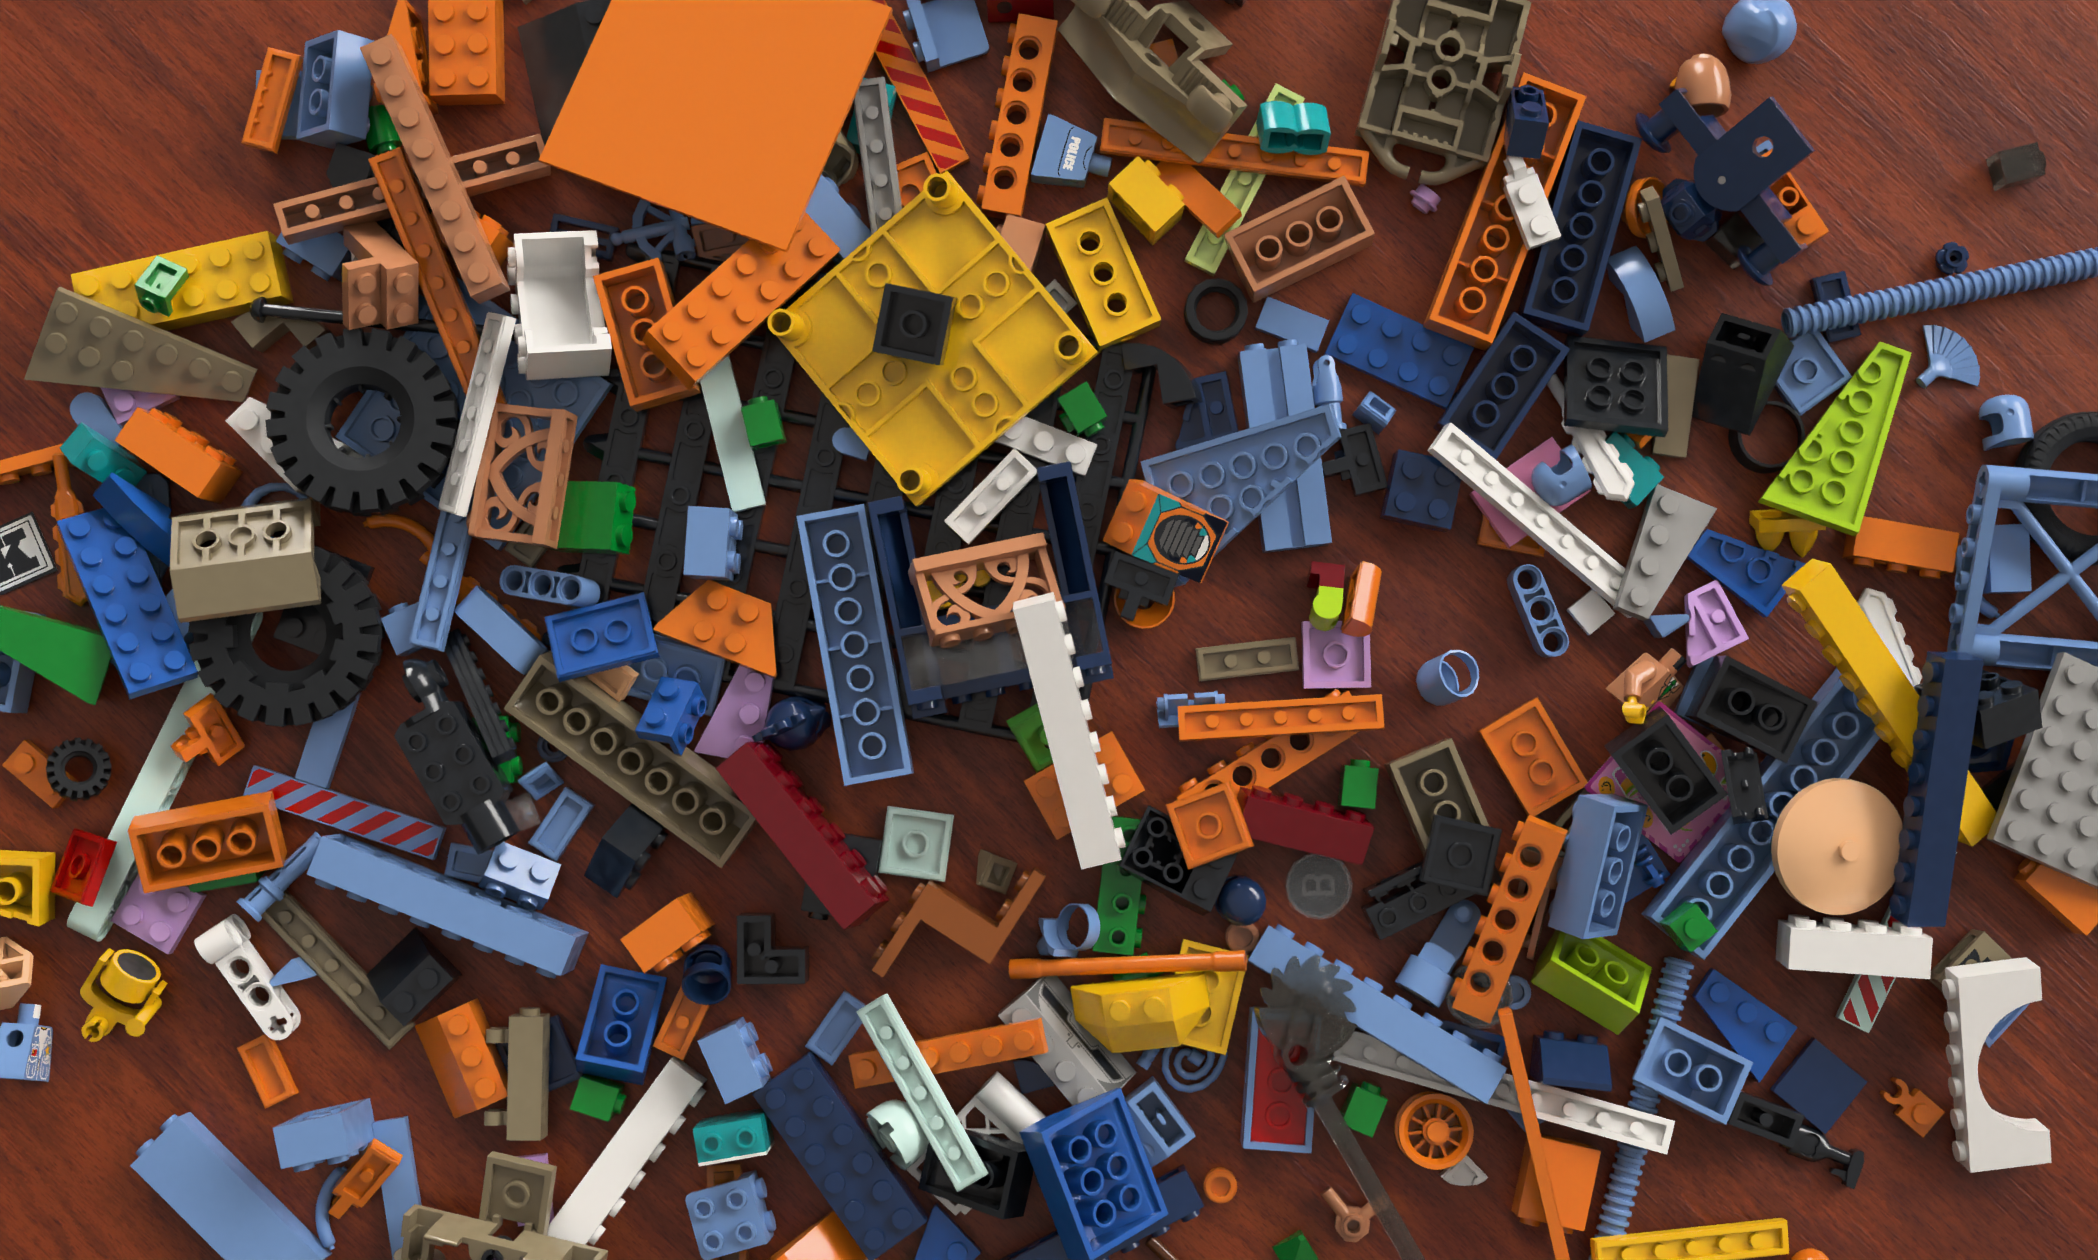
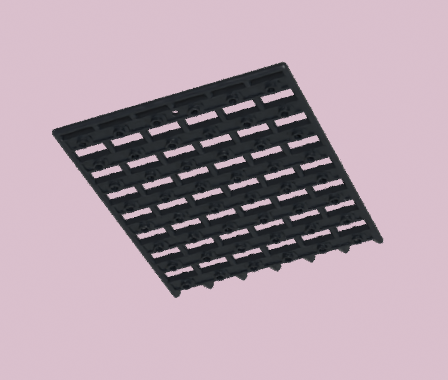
[542,243,1157,749]

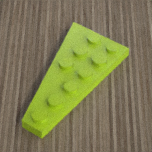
[1758,342,1912,536]

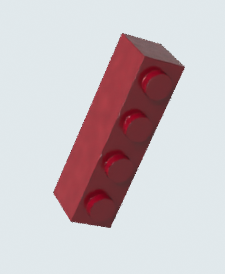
[1237,785,1375,865]

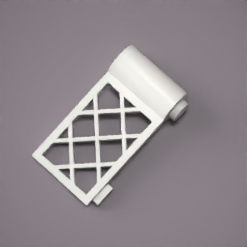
[906,1071,1046,1216]

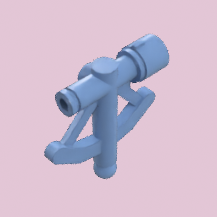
[610,199,696,261]

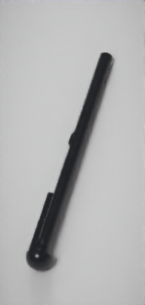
[250,297,515,341]

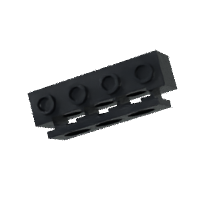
[1361,859,1502,940]

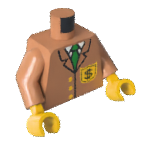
[1606,648,1687,725]

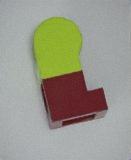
[1307,561,1345,631]

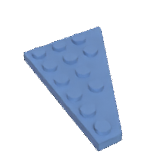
[1140,404,1341,587]

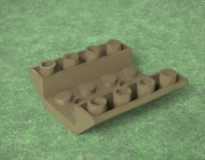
[170,497,321,623]

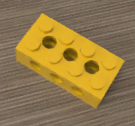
[1046,197,1161,353]

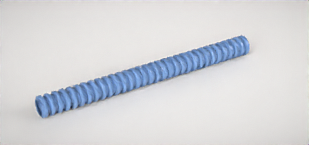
[1781,247,2098,338]
[1588,956,1695,1260]

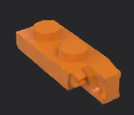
[328,1138,403,1219]

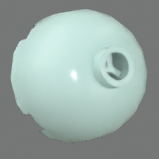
[866,1099,929,1170]

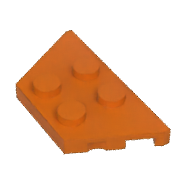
[653,579,777,679]

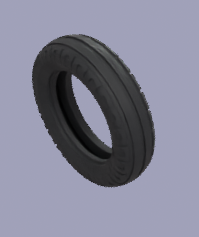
[2014,412,2098,566]

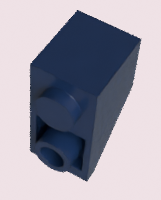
[1504,85,1549,159]

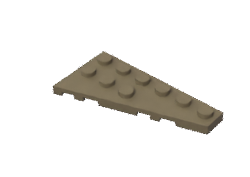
[24,287,258,402]

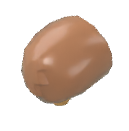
[1669,53,1732,118]

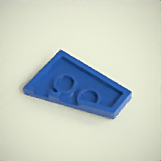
[1686,529,1806,618]
[1692,968,1797,1083]

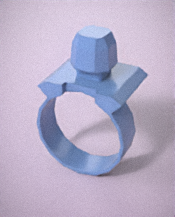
[1036,903,1100,957]

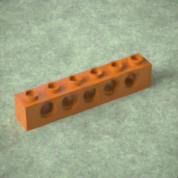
[976,13,1058,220]
[1175,688,1359,800]
[1450,815,1568,1024]

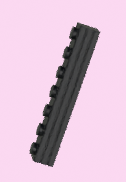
[445,628,517,766]

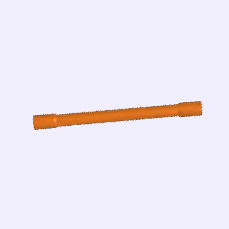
[1009,950,1247,979]

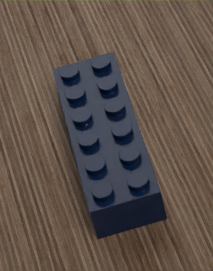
[1518,120,1642,337]
[752,1050,928,1260]

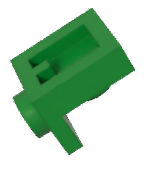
[134,255,189,317]

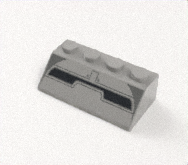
[998,976,1137,1106]

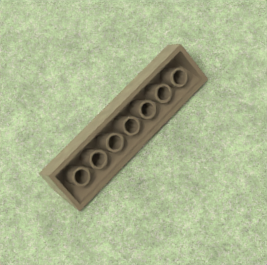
[504,650,758,868]

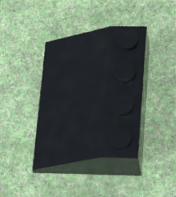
[518,0,611,146]

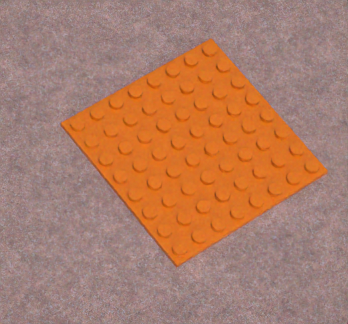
[539,0,893,252]

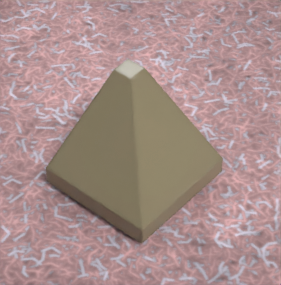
[976,849,1018,895]

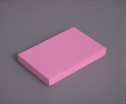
[1469,437,1591,548]

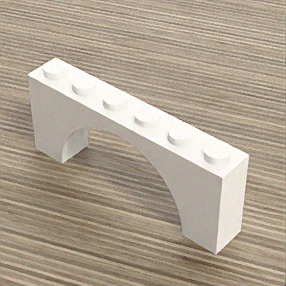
[1942,957,2052,1173]

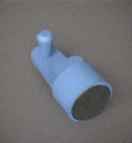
[1395,900,1481,1009]

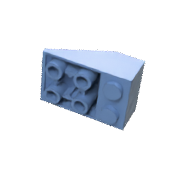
[1124,1076,1196,1168]

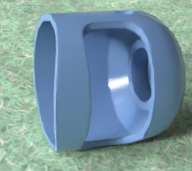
[1979,395,2034,451]
[1531,444,1592,506]
[1416,650,1479,706]

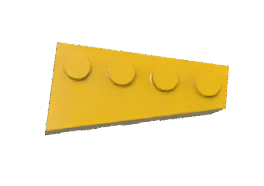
[0,850,56,927]

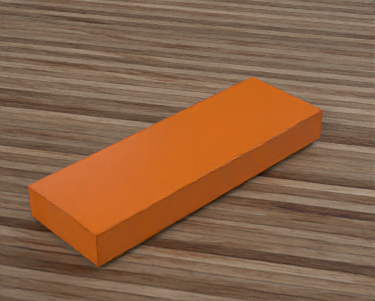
[1156,161,1242,238]

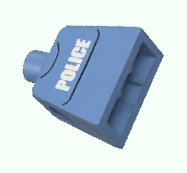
[1031,114,1113,188]

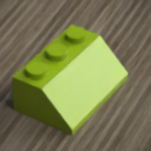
[1531,930,1652,1035]

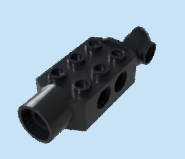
[394,659,520,855]

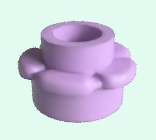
[1410,184,1441,214]

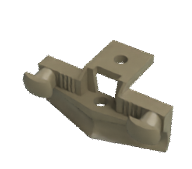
[1058,0,1248,164]

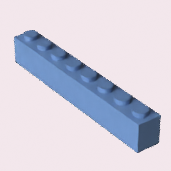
[1248,924,1507,1104]

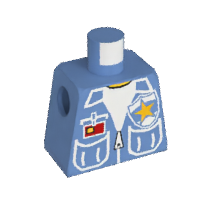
[0,1003,53,1082]

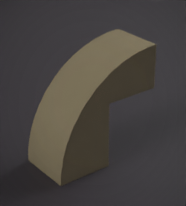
[231,311,335,353]

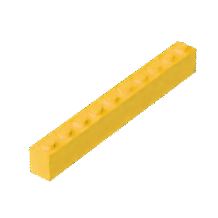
[1781,559,1997,847]

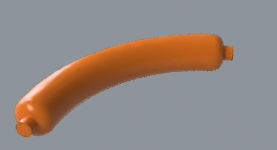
[363,514,434,552]

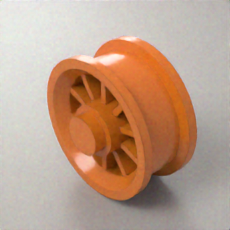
[1394,1091,1474,1170]

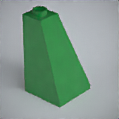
[0,605,112,705]

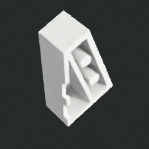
[225,397,353,495]

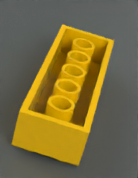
[71,231,294,331]

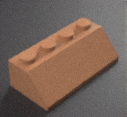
[1224,176,1375,303]

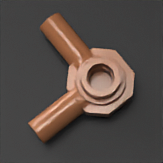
[1321,1186,1389,1243]

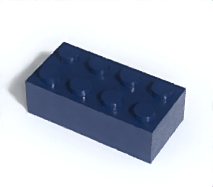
[1433,312,1570,460]

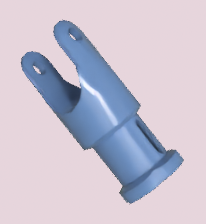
[1312,355,1347,430]

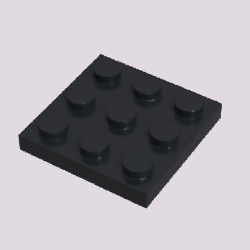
[1564,335,1668,437]

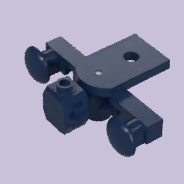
[1635,88,1815,286]

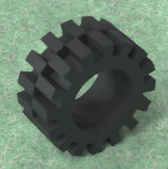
[46,738,111,801]

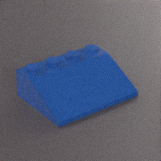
[1019,1088,1169,1260]

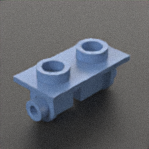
[1156,691,1225,728]

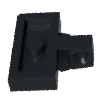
[1322,423,1388,497]
[1103,551,1179,621]

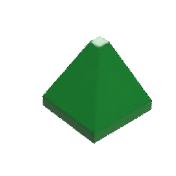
[1272,1229,1318,1260]

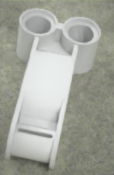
[194,914,301,1040]

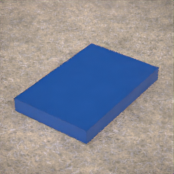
[544,592,660,682]

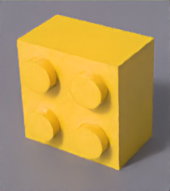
[1107,156,1185,246]

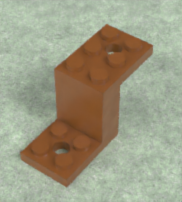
[871,867,1046,978]

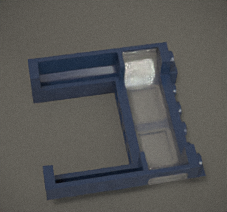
[868,461,1114,719]

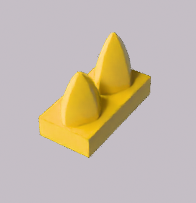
[1749,509,1826,558]

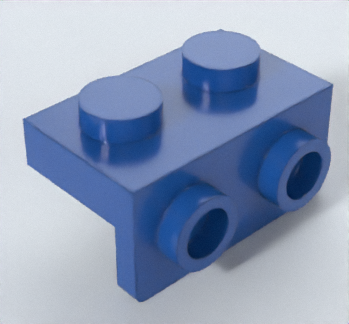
[635,676,707,755]

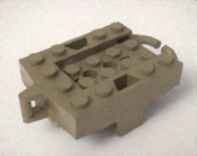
[1354,0,1532,185]

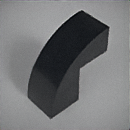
[1121,343,1203,408]

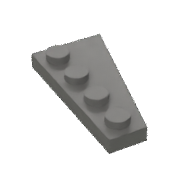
[1613,484,1717,621]

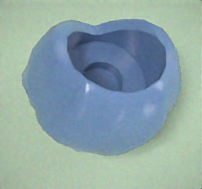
[1722,0,1797,64]

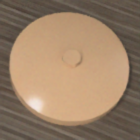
[1771,778,1903,915]

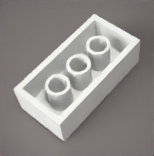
[1776,914,1933,979]

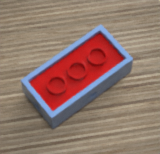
[1240,1007,1321,1153]

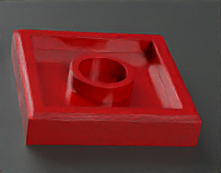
[50,828,117,907]

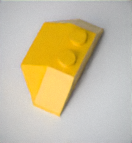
[1071,971,1210,1053]

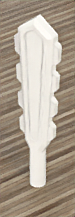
[1547,374,1635,502]
[1857,588,1922,687]

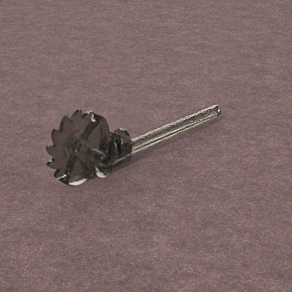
[1254,955,1425,1260]

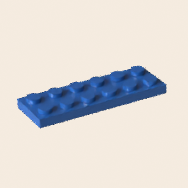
[57,508,198,700]

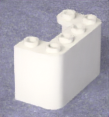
[507,230,612,380]

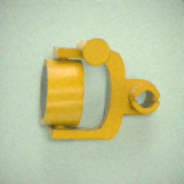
[80,948,168,1042]

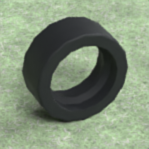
[1184,278,1248,345]

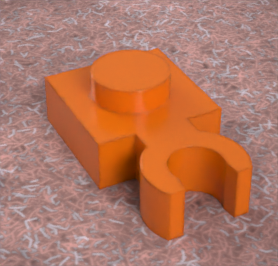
[1879,1077,1945,1137]

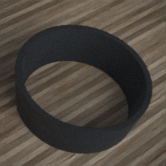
[1728,401,1805,474]

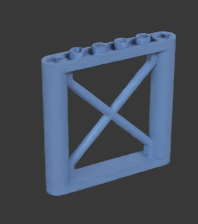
[1947,465,2098,671]

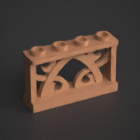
[466,402,578,549]
[908,532,1066,648]

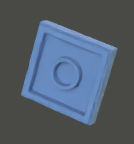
[1774,330,1852,416]

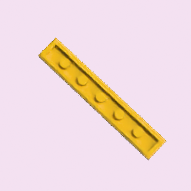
[1590,1218,1789,1260]

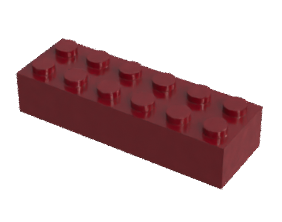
[716,742,890,930]

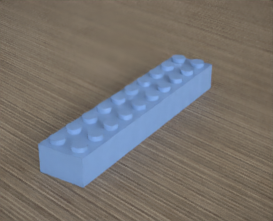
[1642,668,1880,960]

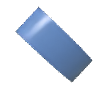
[1607,246,1675,343]

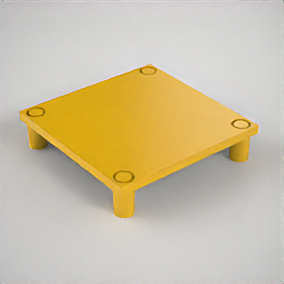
[767,170,1099,507]

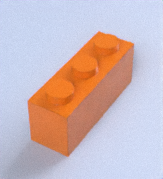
[1842,516,1959,579]

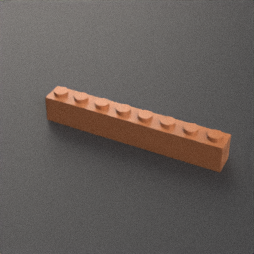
[360,34,510,304]
[273,133,551,245]

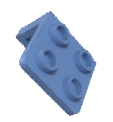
[902,0,989,72]
[685,1170,777,1260]

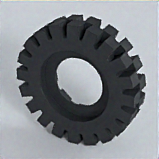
[188,546,385,727]

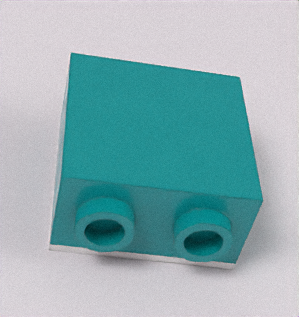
[693,1108,775,1167]

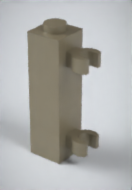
[484,1007,550,1141]

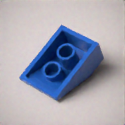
[575,964,667,1085]

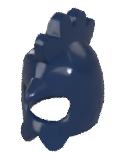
[752,697,831,751]

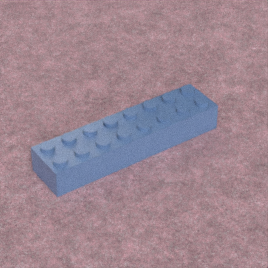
[797,504,914,786]
[307,833,589,979]

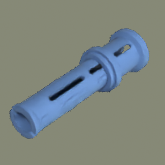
[236,831,321,922]

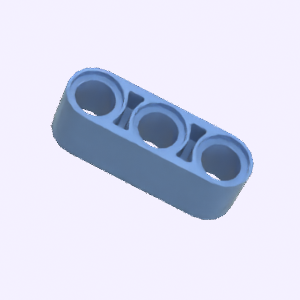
[1507,564,1569,658]
[499,565,600,608]
[454,585,548,675]

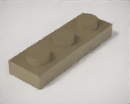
[1637,186,1684,292]

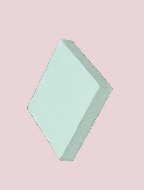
[878,806,954,882]

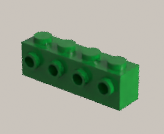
[1092,816,1146,956]

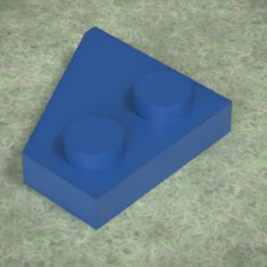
[914,1203,982,1260]

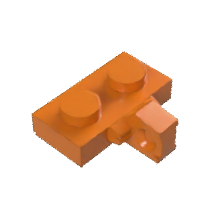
[171,693,245,766]

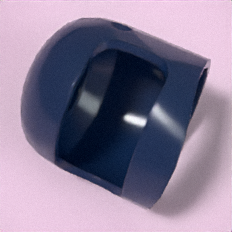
[1214,874,1267,926]
[681,944,733,1005]

